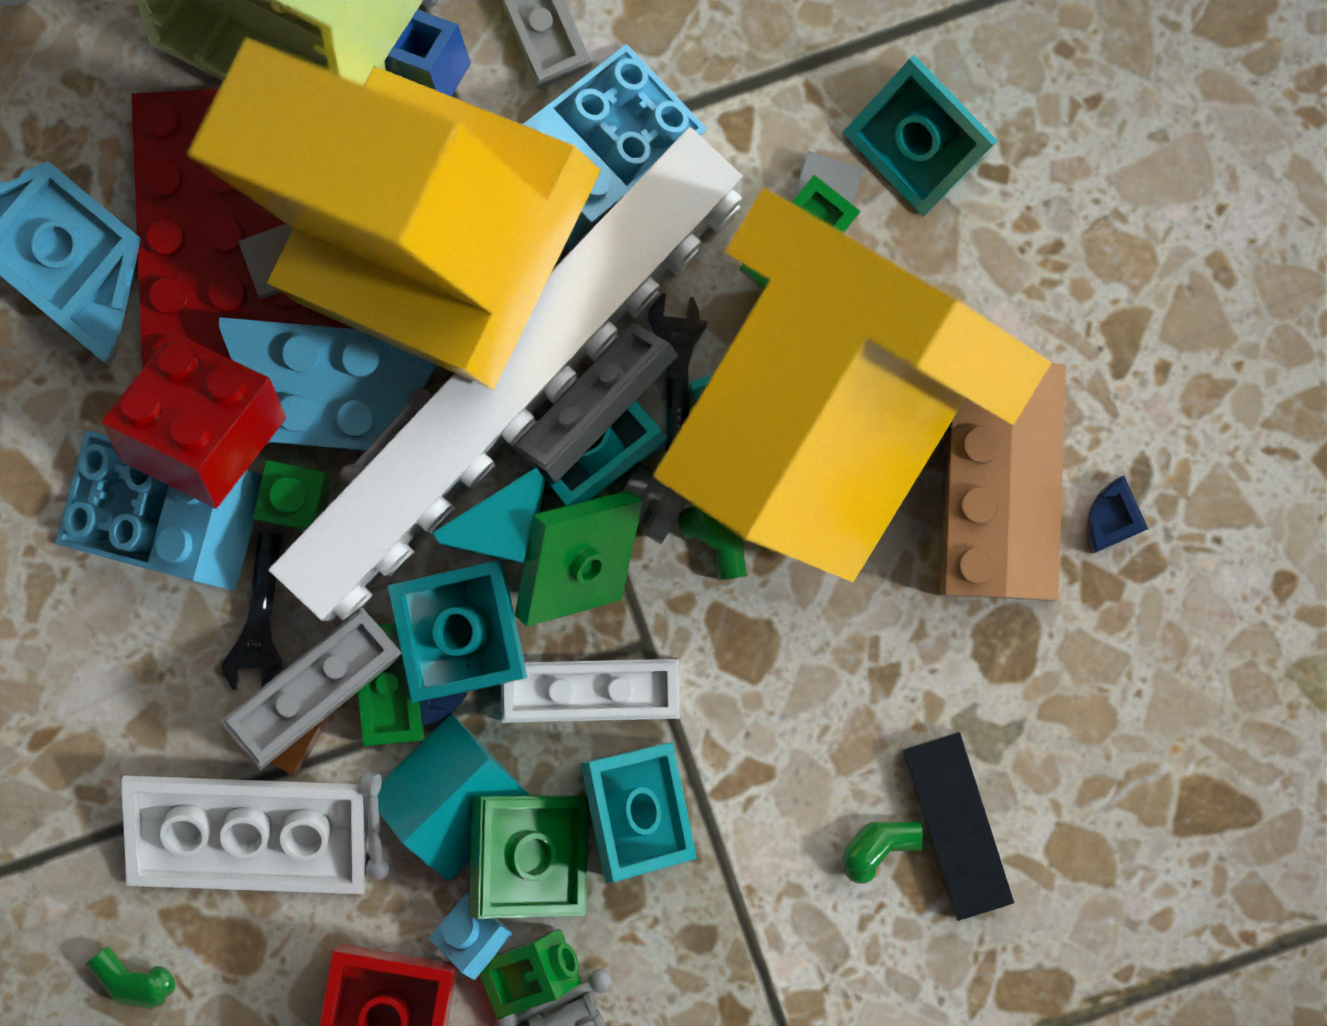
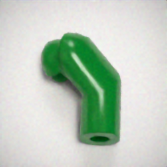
[678,505,747,581]
[842,821,923,884]
[85,946,176,1009]

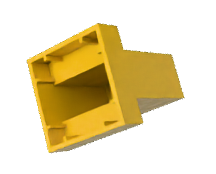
[188,38,601,390]
[653,187,1052,582]

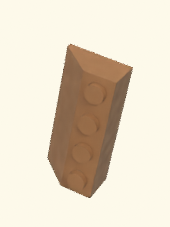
[939,363,1066,601]

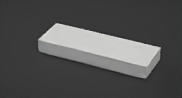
[501,659,680,723]

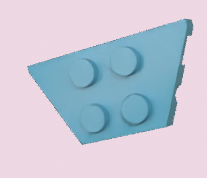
[0,161,141,364]
[219,317,438,452]

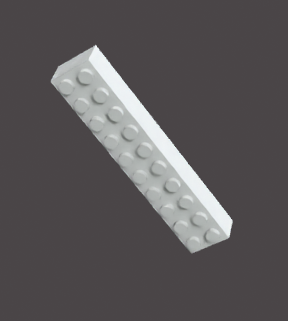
[269,127,743,622]

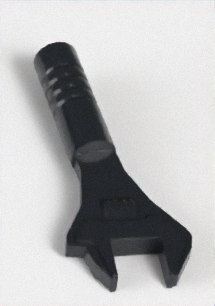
[647,293,708,452]
[221,532,284,690]

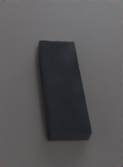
[902,731,1014,921]

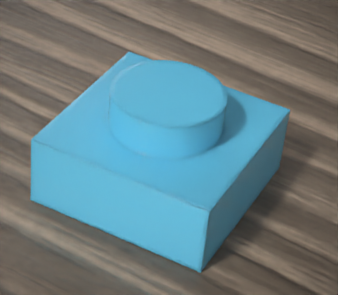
[428,893,513,980]

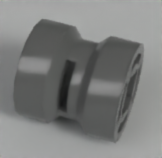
[622,464,688,545]

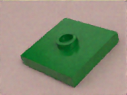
[515,490,643,627]
[469,795,589,919]

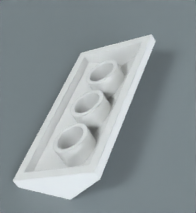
[121,776,368,894]

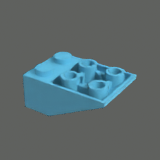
[522,44,707,254]
[55,430,263,591]

